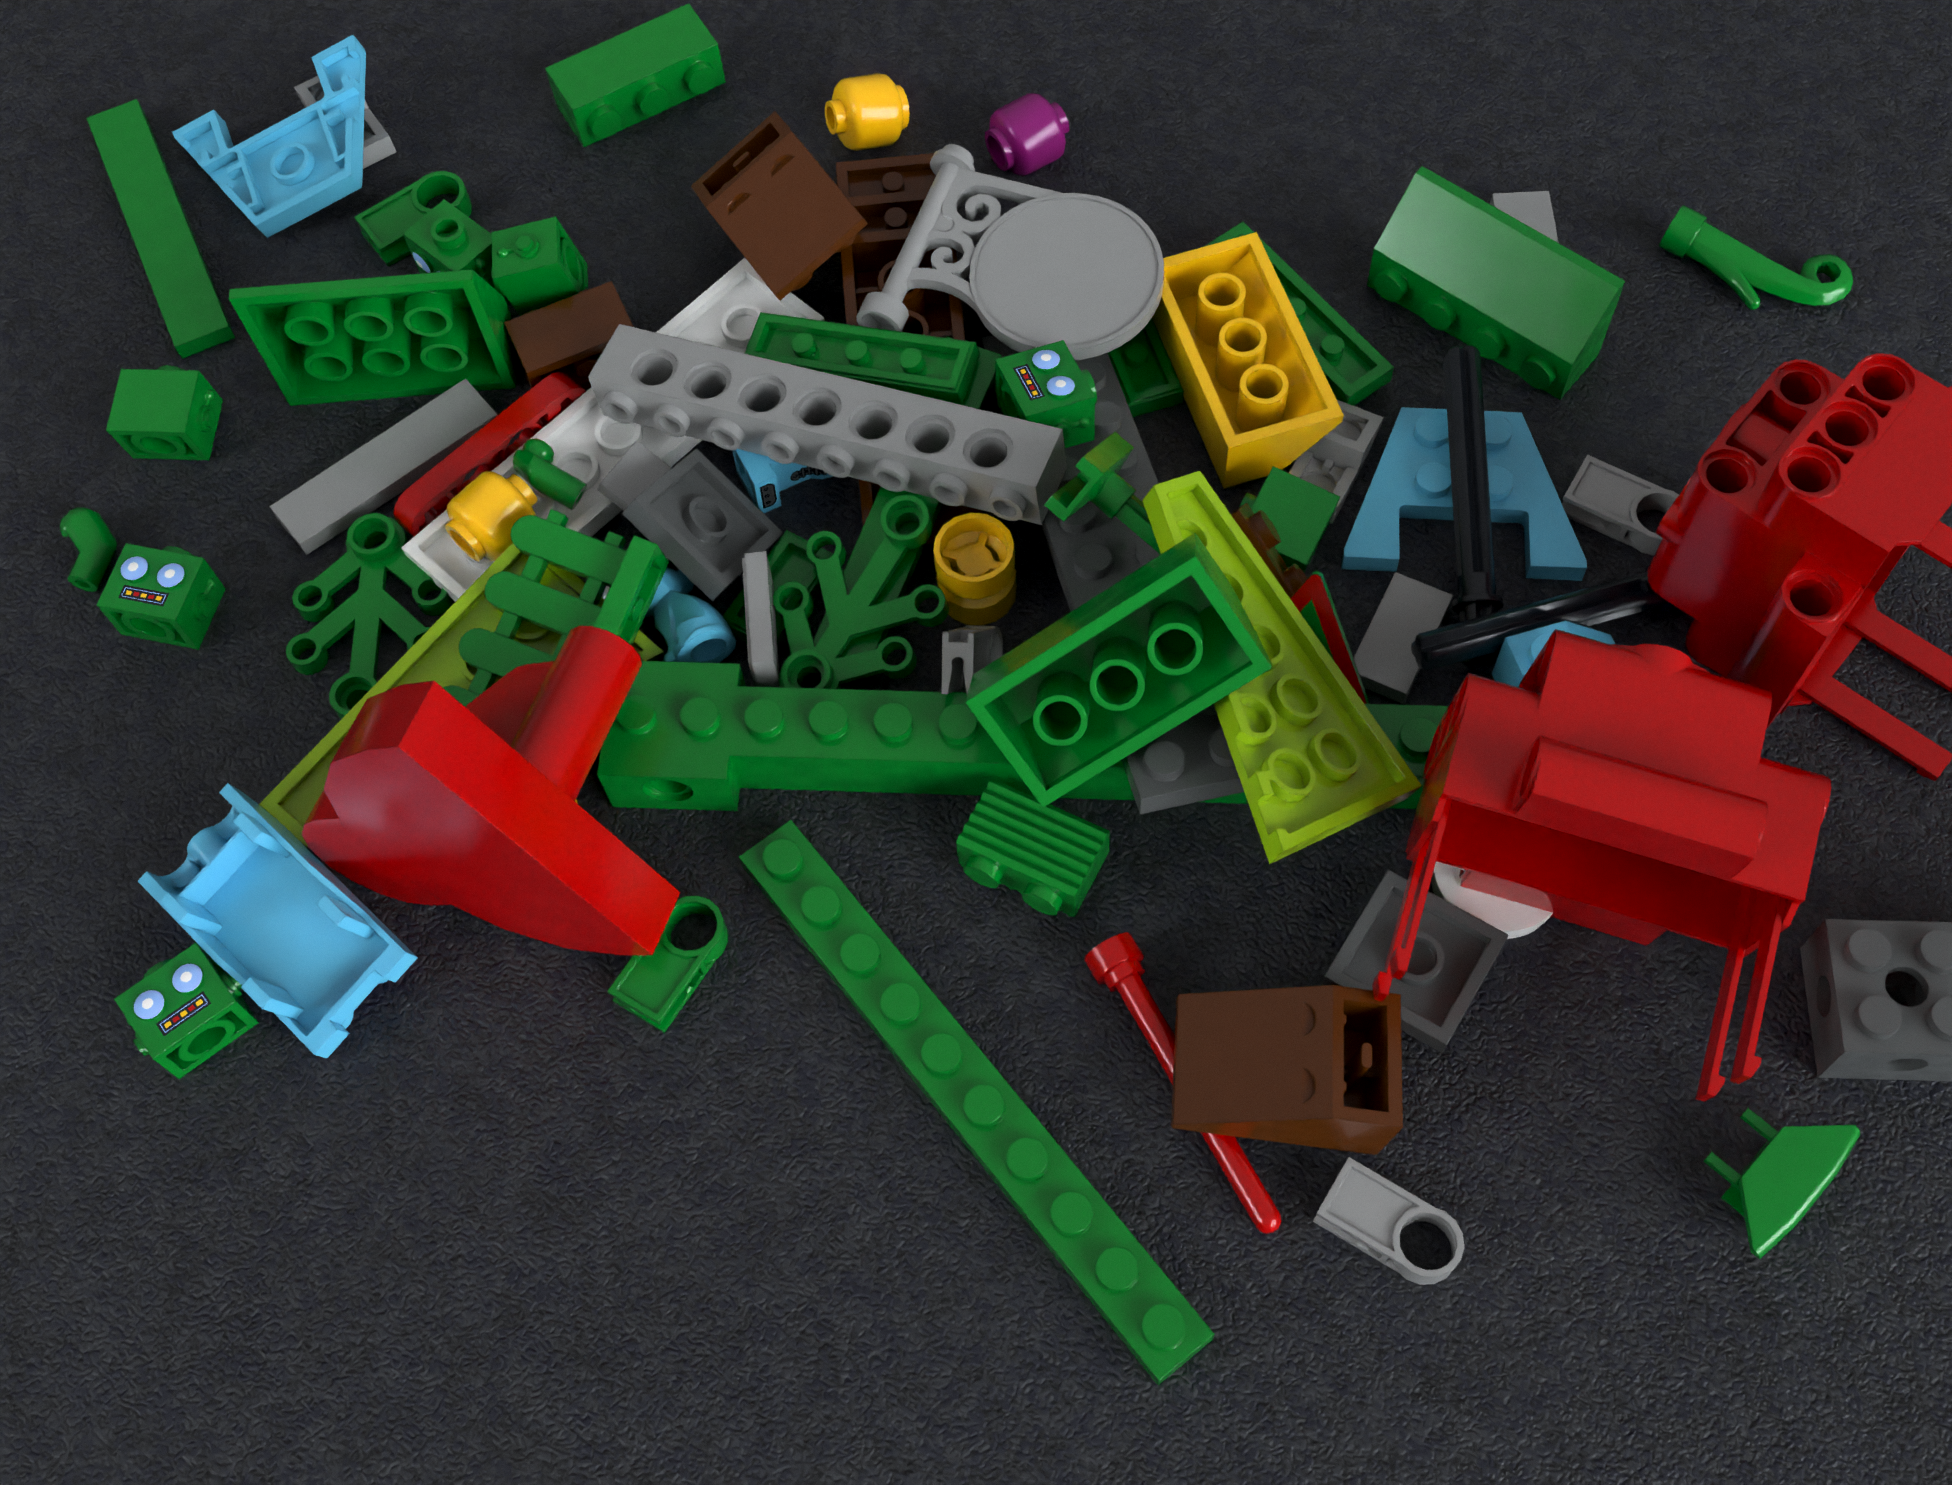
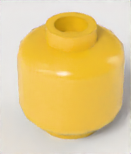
[825,73,910,151]
[445,471,538,562]

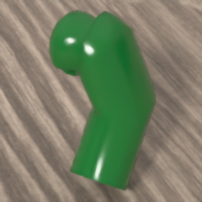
[513,438,587,510]
[60,507,117,592]

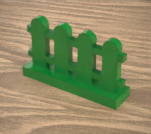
[443,509,669,706]

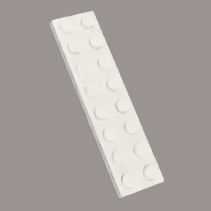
[401,258,825,602]

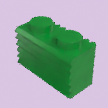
[956,779,1110,917]

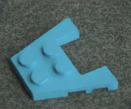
[172,35,366,238]
[1341,407,1587,581]

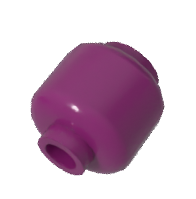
[984,93,1069,177]

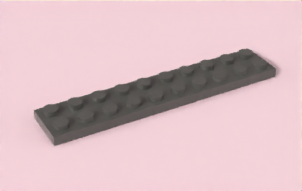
[982,335,1244,814]

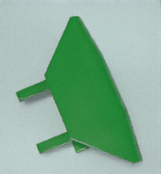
[1703,1108,1861,1259]

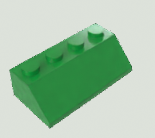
[1367,166,1625,400]
[965,533,1272,807]

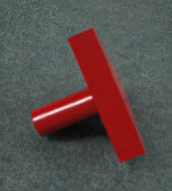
[301,626,681,955]

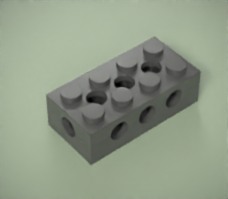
[1800,919,1952,1082]

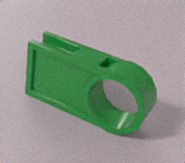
[354,171,472,267]
[607,896,728,1033]

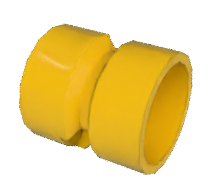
[933,513,1017,625]

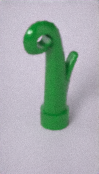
[1659,205,1853,310]

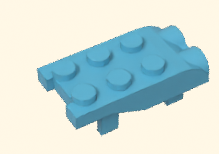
[138,783,418,1059]

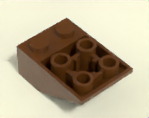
[691,111,868,301]
[1171,985,1403,1155]

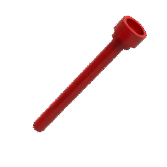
[1084,932,1281,1234]

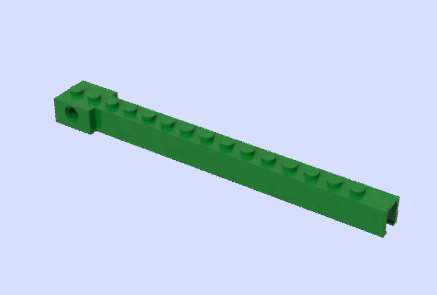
[597,661,1448,811]

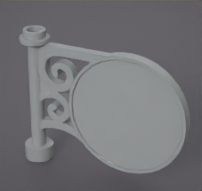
[856,144,1164,360]

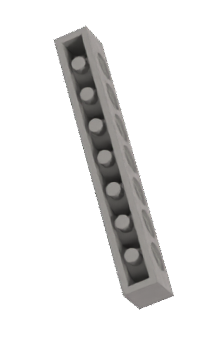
[588,324,1067,525]

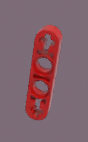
[393,372,586,537]

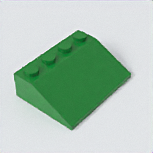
[228,269,517,406]

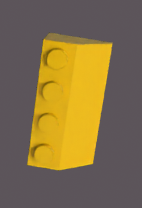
[1152,232,1344,488]

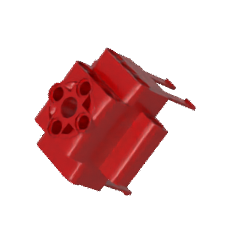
[1648,353,1952,781]
[1372,629,1831,1102]

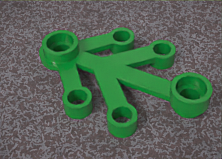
[773,495,949,689]
[286,513,453,719]

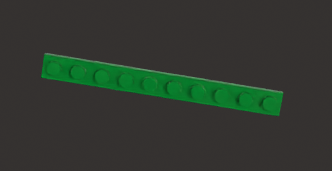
[739,820,1215,1385]

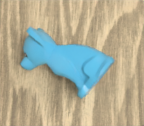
[645,567,736,663]

